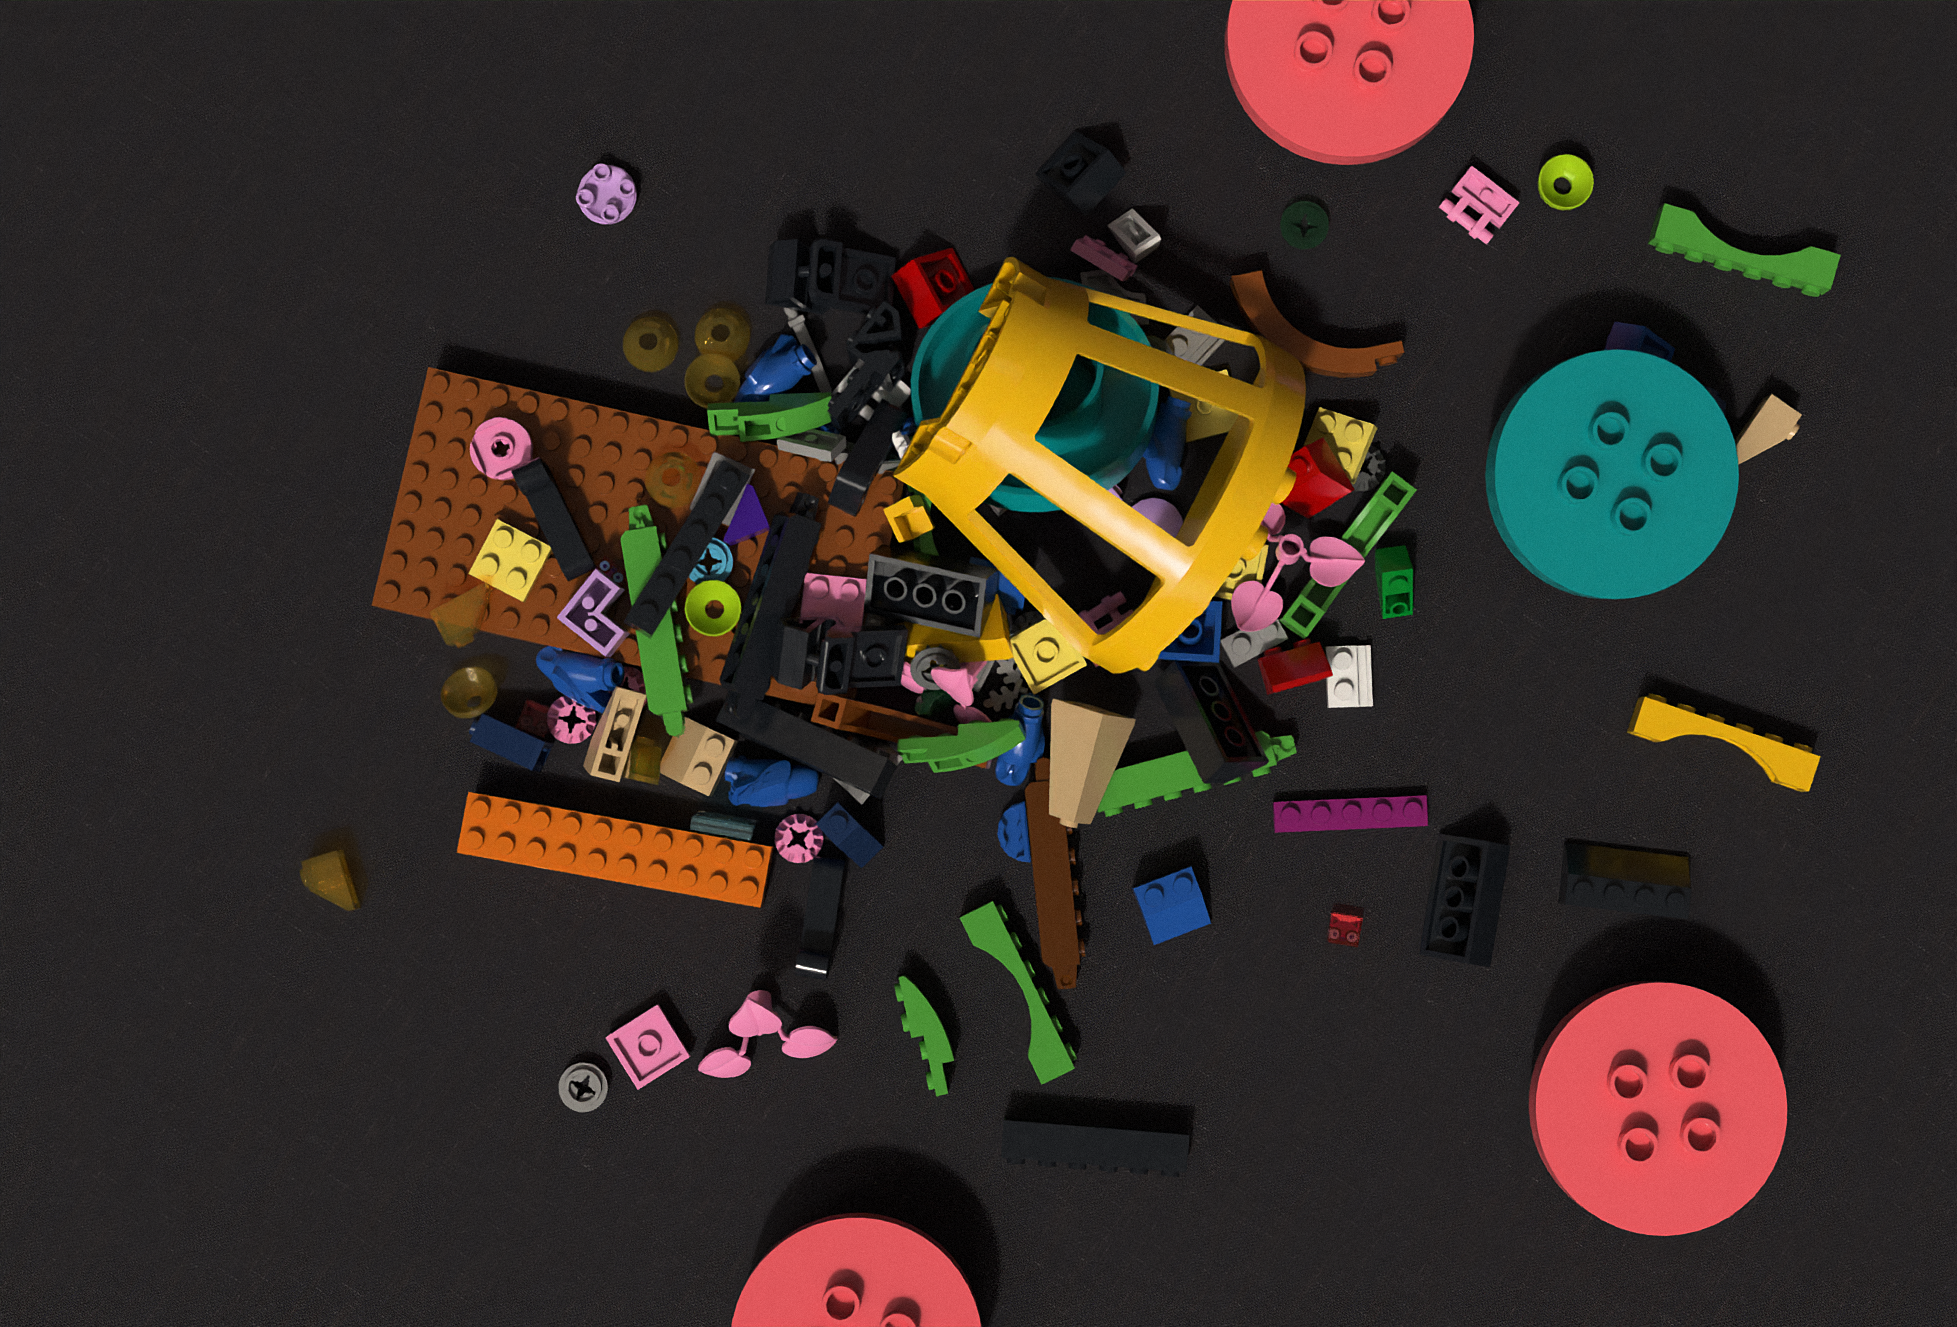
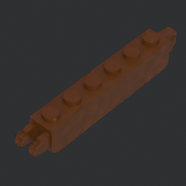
[1024,757,1085,989]

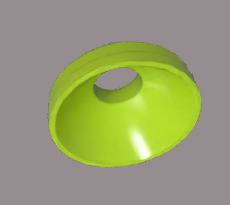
[1537,154,1594,210]
[685,580,742,637]

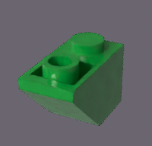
[1375,545,1413,619]

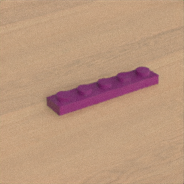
[1272,795,1428,833]

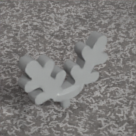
[983,658,1028,712]

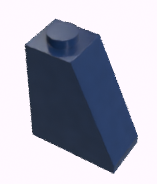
[469,713,554,772]
[816,802,884,868]

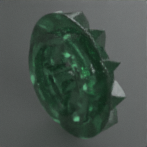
[1280,201,1329,250]
[914,689,953,718]

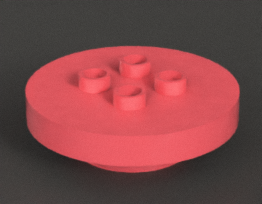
[1224,0,1474,165]
[1529,980,1787,1236]
[731,1213,982,1327]

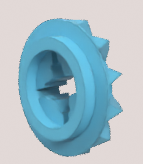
[689,538,734,584]

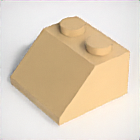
[657,716,738,797]

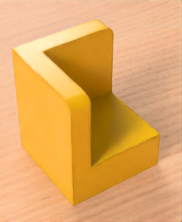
[883,495,935,543]

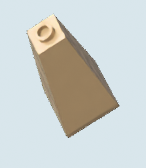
[1049,699,1136,828]

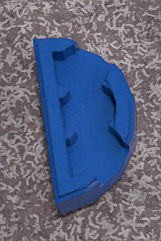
[997,801,1031,862]

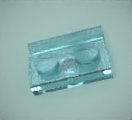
[690,810,757,841]

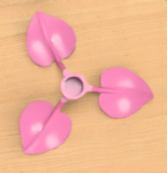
[1231,503,1365,632]
[901,661,992,724]
[698,990,837,1078]

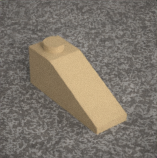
[1734,394,1802,465]
[583,686,646,782]

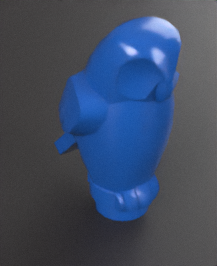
[734,334,817,403]
[1142,396,1192,490]
[536,645,624,714]
[995,693,1045,786]
[725,755,819,807]

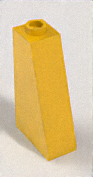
[894,594,1014,665]

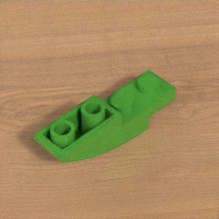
[707,392,832,442]
[897,718,1026,773]
[894,975,954,1096]

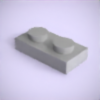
[777,429,846,462]
[1220,619,1288,668]

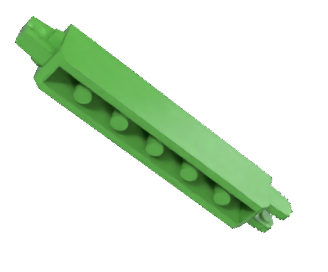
[620,505,694,738]
[1097,731,1297,817]

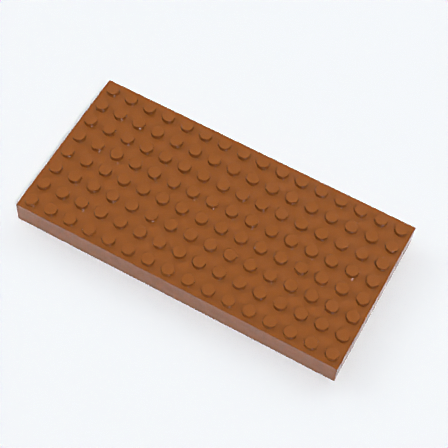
[372,367,906,707]

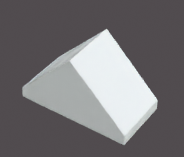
[1108,209,1161,264]

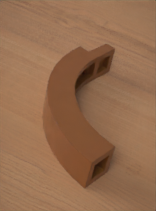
[1230,270,1404,378]
[811,693,992,769]

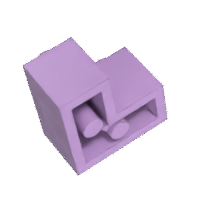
[557,569,630,657]

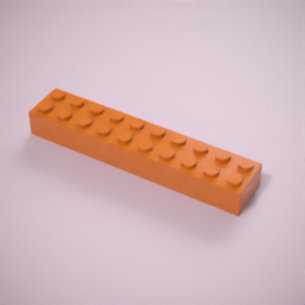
[457,792,774,908]

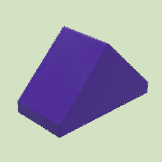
[723,484,770,546]

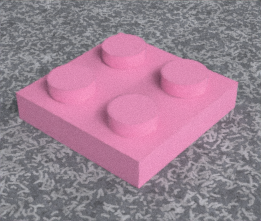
[801,573,867,627]
[605,1004,691,1090]

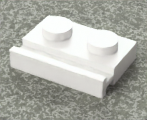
[1325,645,1373,708]

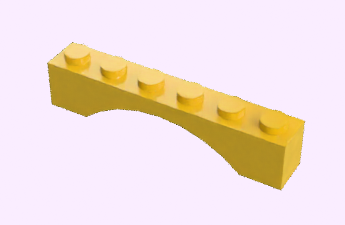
[1627,693,1821,792]

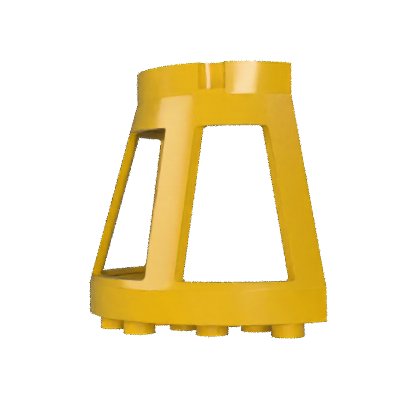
[893,257,1306,674]

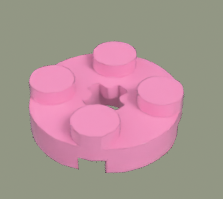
[470,417,533,480]

